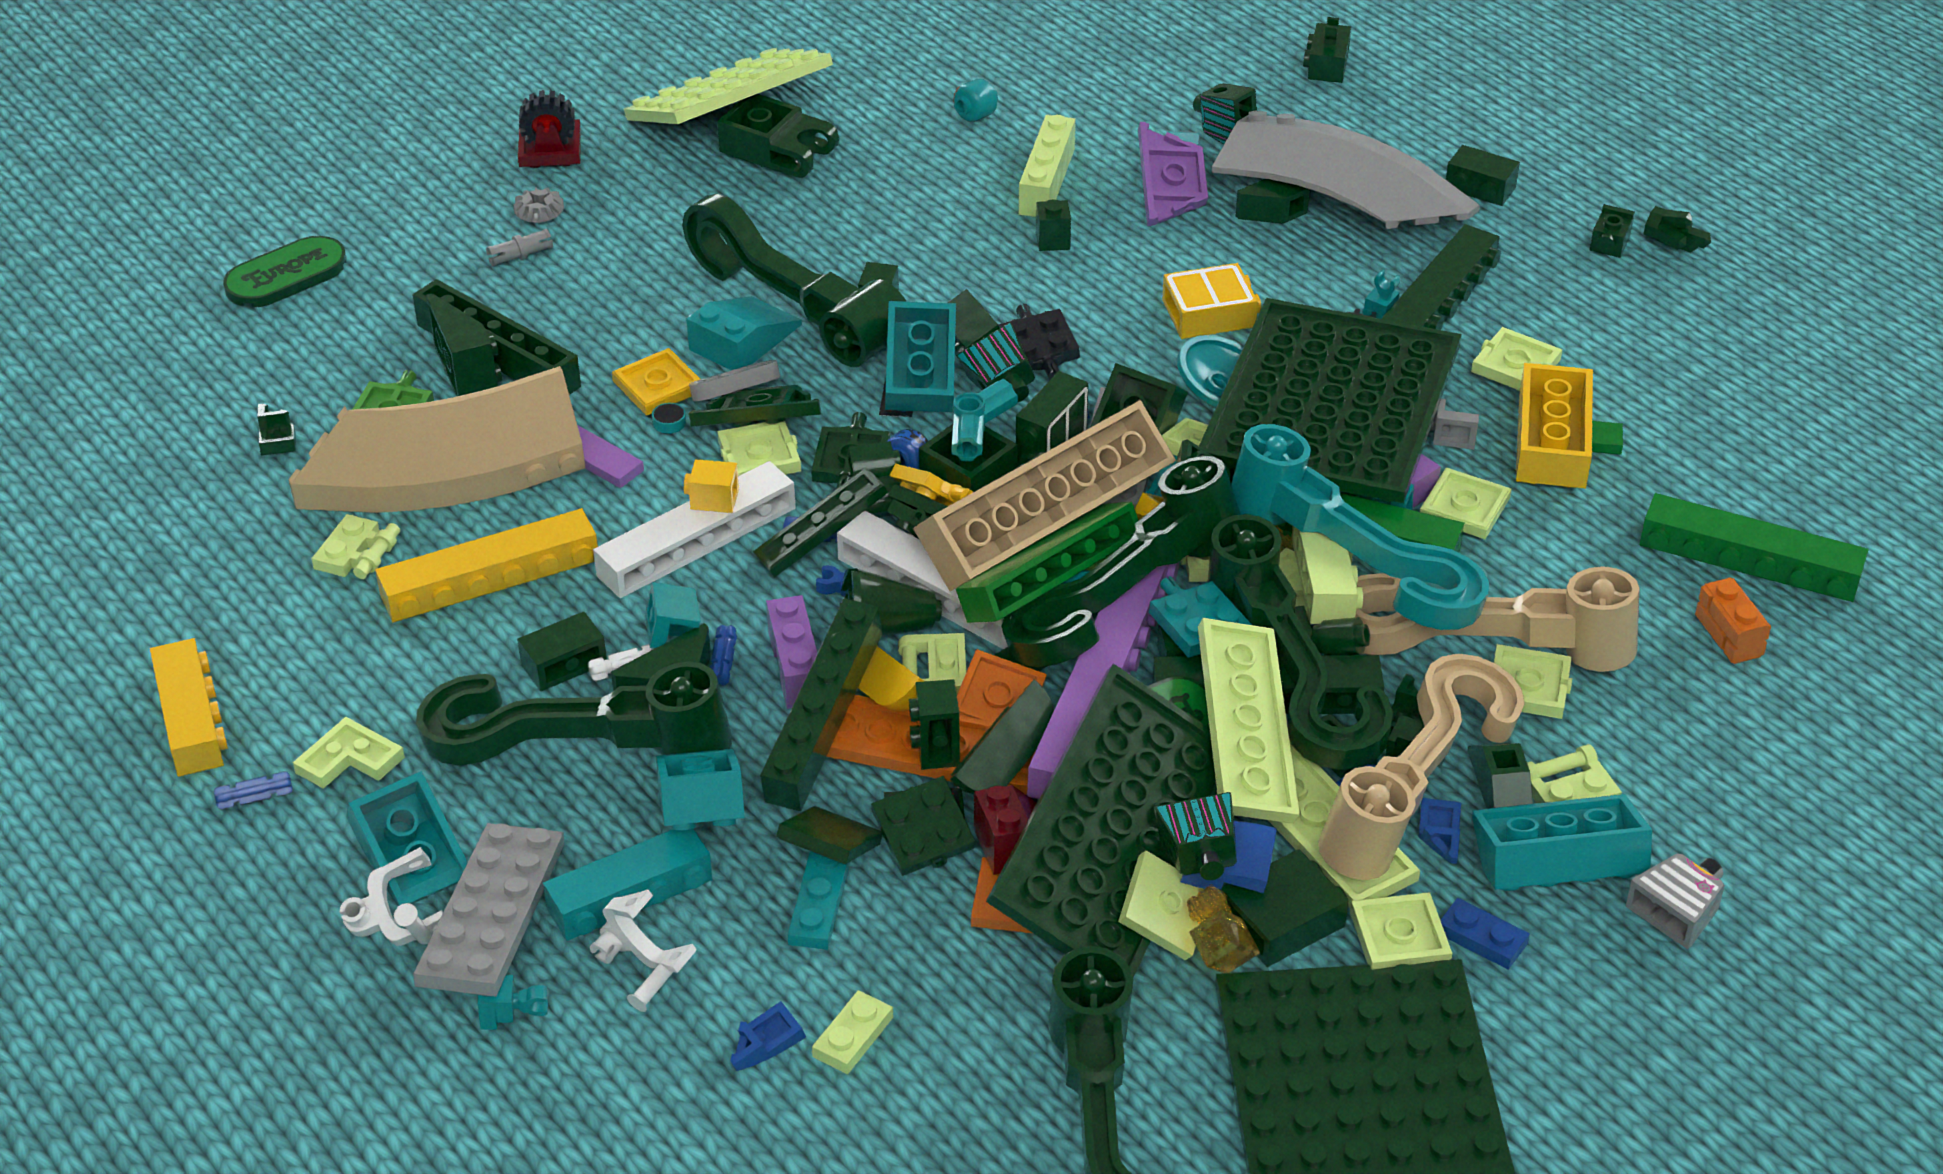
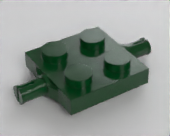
[811,412,890,490]

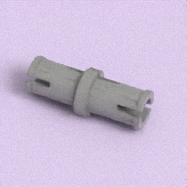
[486,229,553,267]

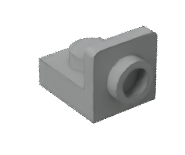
[1430,399,1479,450]

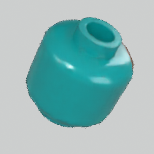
[953,79,998,122]

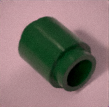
[1312,617,1370,656]

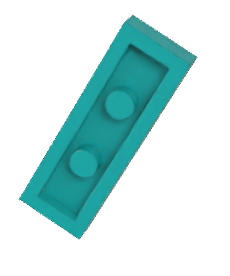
[787,851,851,950]

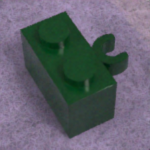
[1303,17,1352,83]

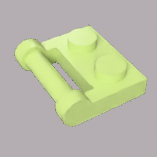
[898,633,966,694]
[1527,744,1622,803]

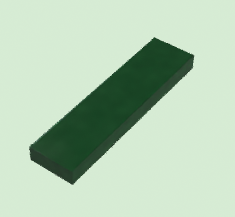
[753,467,888,578]

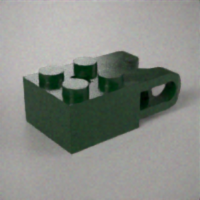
[717,94,839,178]

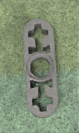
[689,360,781,401]

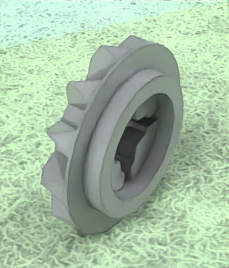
[513,188,564,223]

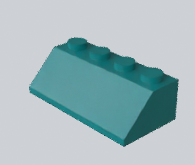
[1472,794,1652,891]

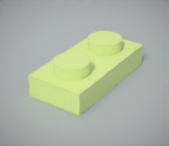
[812,990,894,1075]

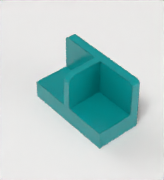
[645,582,701,648]

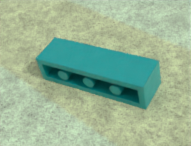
[543,829,713,941]

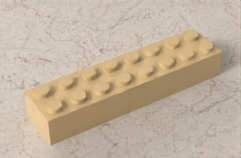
[913,400,1176,591]

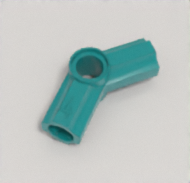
[952,379,1018,461]

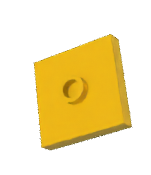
[612,348,700,416]

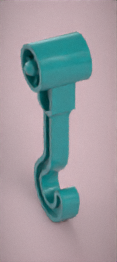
[1231,424,1489,630]

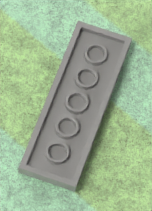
[413,823,564,997]

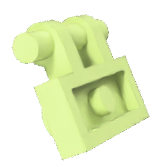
[311,514,400,579]

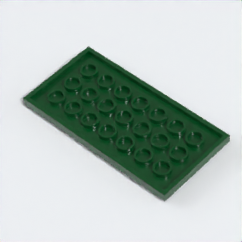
[986,663,1217,977]

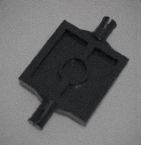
[998,304,1080,381]

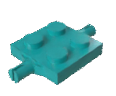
[1149,576,1252,658]

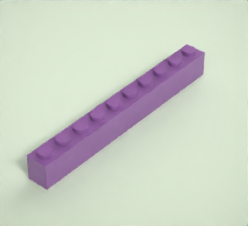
[1027,562,1179,799]

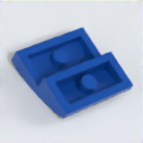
[1181,821,1277,893]

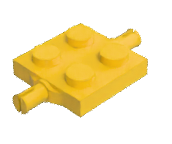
[889,463,973,506]

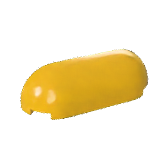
[858,646,925,711]

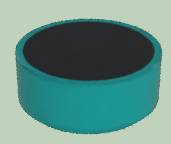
[652,403,686,434]

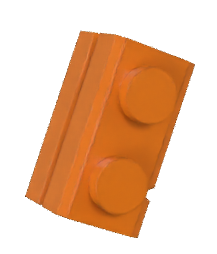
[1695,577,1771,664]

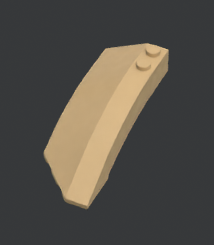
[288,366,585,513]

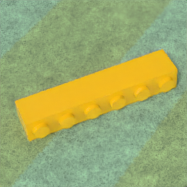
[375,508,598,623]

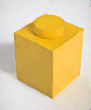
[684,459,739,513]

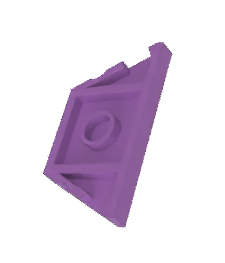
[1138,122,1208,226]

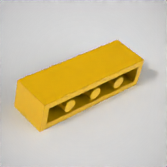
[150,638,228,777]

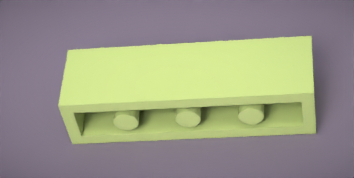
[1019,115,1076,217]
[1291,526,1363,624]

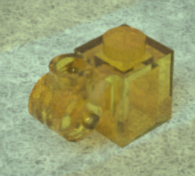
[1187,884,1260,973]

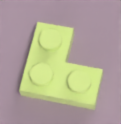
[293,717,405,789]

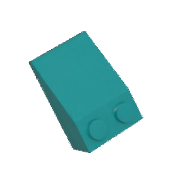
[686,296,802,370]
[346,771,468,906]

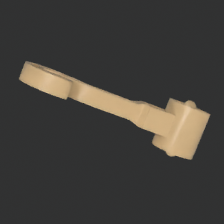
[1355,567,1640,672]
[1318,654,1525,880]

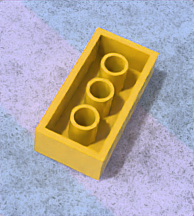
[1516,363,1593,489]

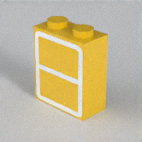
[1162,263,1261,339]

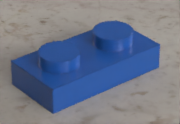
[1440,898,1530,970]

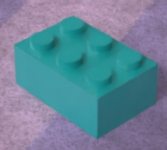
[885,301,956,412]
[656,749,745,830]

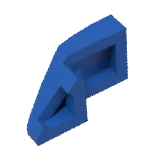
[1418,798,1461,864]
[730,1001,806,1071]

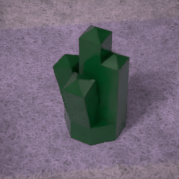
[1644,206,1711,253]

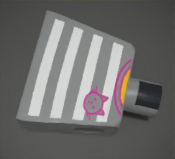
[1625,854,1725,949]

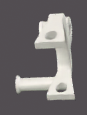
[340,847,443,946]
[590,890,697,1012]

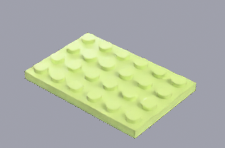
[624,48,833,124]

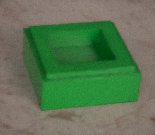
[1592,421,1623,455]

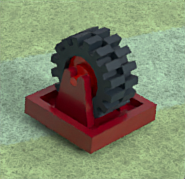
[518,90,581,168]

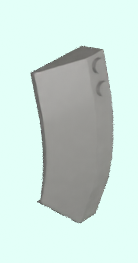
[1212,111,1480,229]

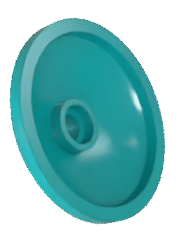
[1177,335,1244,408]

